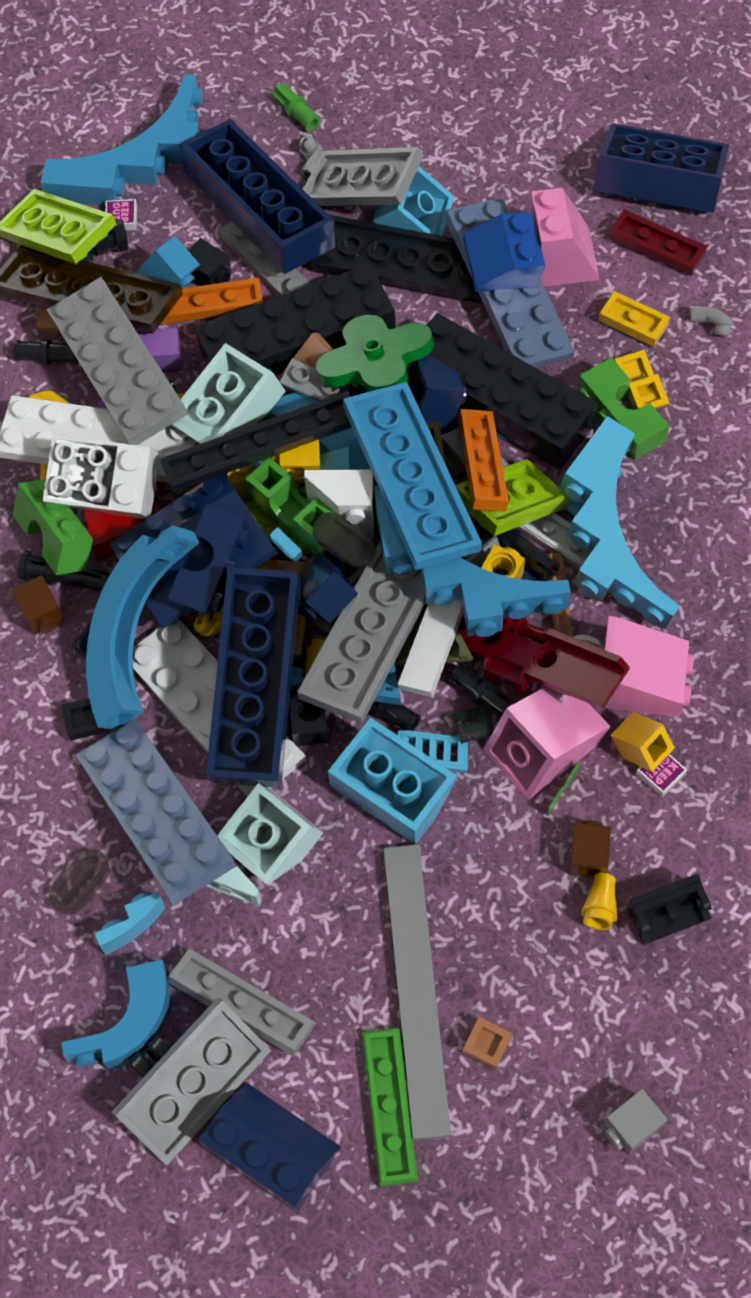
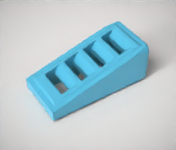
[398,730,468,773]

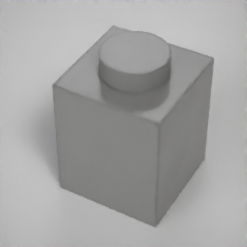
[604,1089,668,1155]

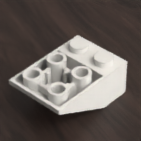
[43,435,160,519]

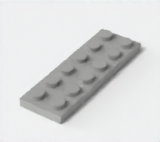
[47,277,189,445]
[297,541,426,724]

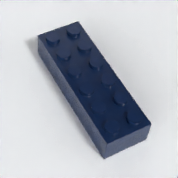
[180,119,335,274]
[206,567,301,788]

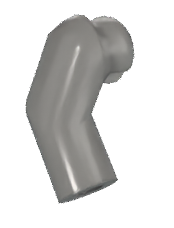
[299,136,323,179]
[690,305,733,336]

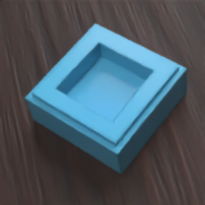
[269,527,302,561]

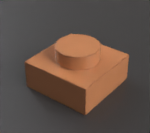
[462,1017,513,1070]

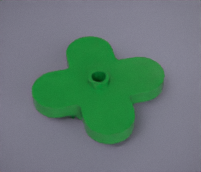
[316,315,434,392]

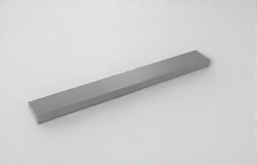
[384,844,451,1141]

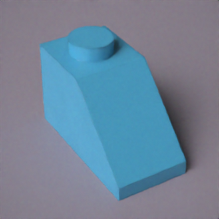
[136,236,200,290]

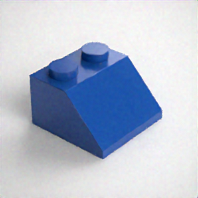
[463,212,545,291]

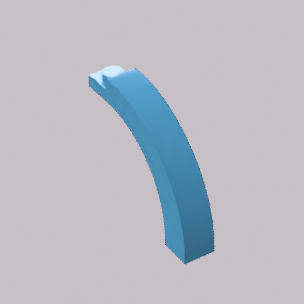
[86,525,199,730]

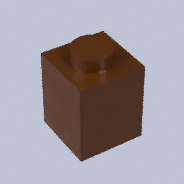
[12,575,65,635]
[569,820,611,877]

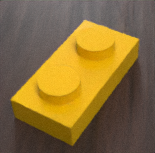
[598,291,670,347]

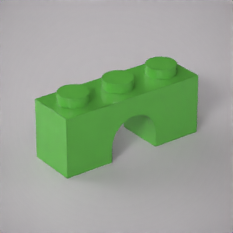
[578,357,669,461]
[245,458,343,556]
[13,479,93,575]

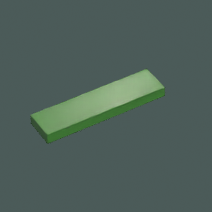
[362,1028,418,1187]

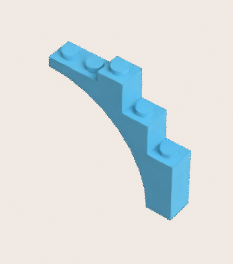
[560,416,680,629]

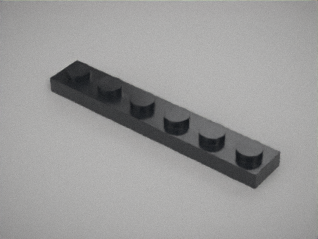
[160,391,352,493]

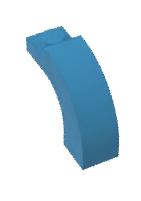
[61,960,171,1071]

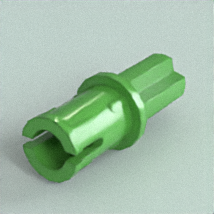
[272,83,321,132]

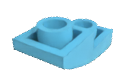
[95,892,165,955]

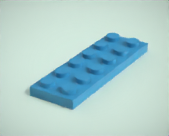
[343,382,482,570]

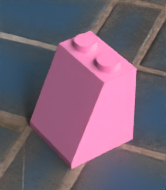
[530,188,599,286]
[596,616,694,717]
[483,687,610,800]

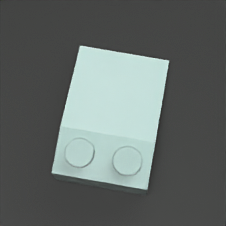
[171,343,286,444]

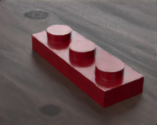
[609,209,707,276]

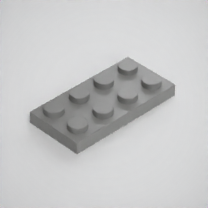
[303,147,424,206]
[111,997,271,1166]

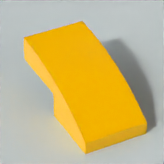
[614,350,669,409]

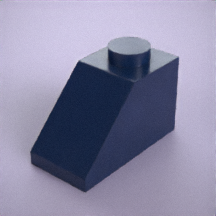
[300,552,358,623]

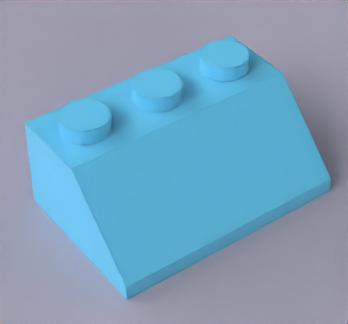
[328,717,457,845]

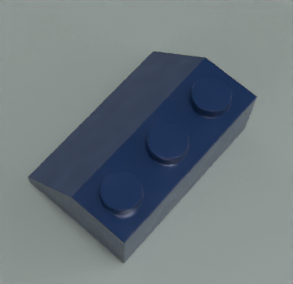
[199,1083,341,1213]

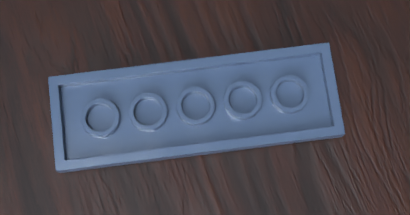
[444,197,575,368]
[75,719,236,906]

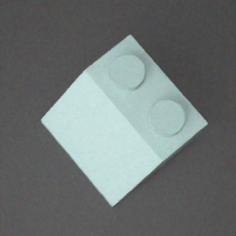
[217,783,324,885]

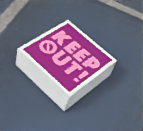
[105,199,137,231]
[636,754,687,797]

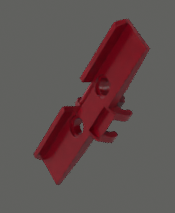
[458,614,630,708]

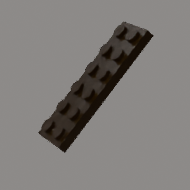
[0,245,183,334]

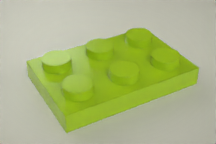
[455,459,570,536]

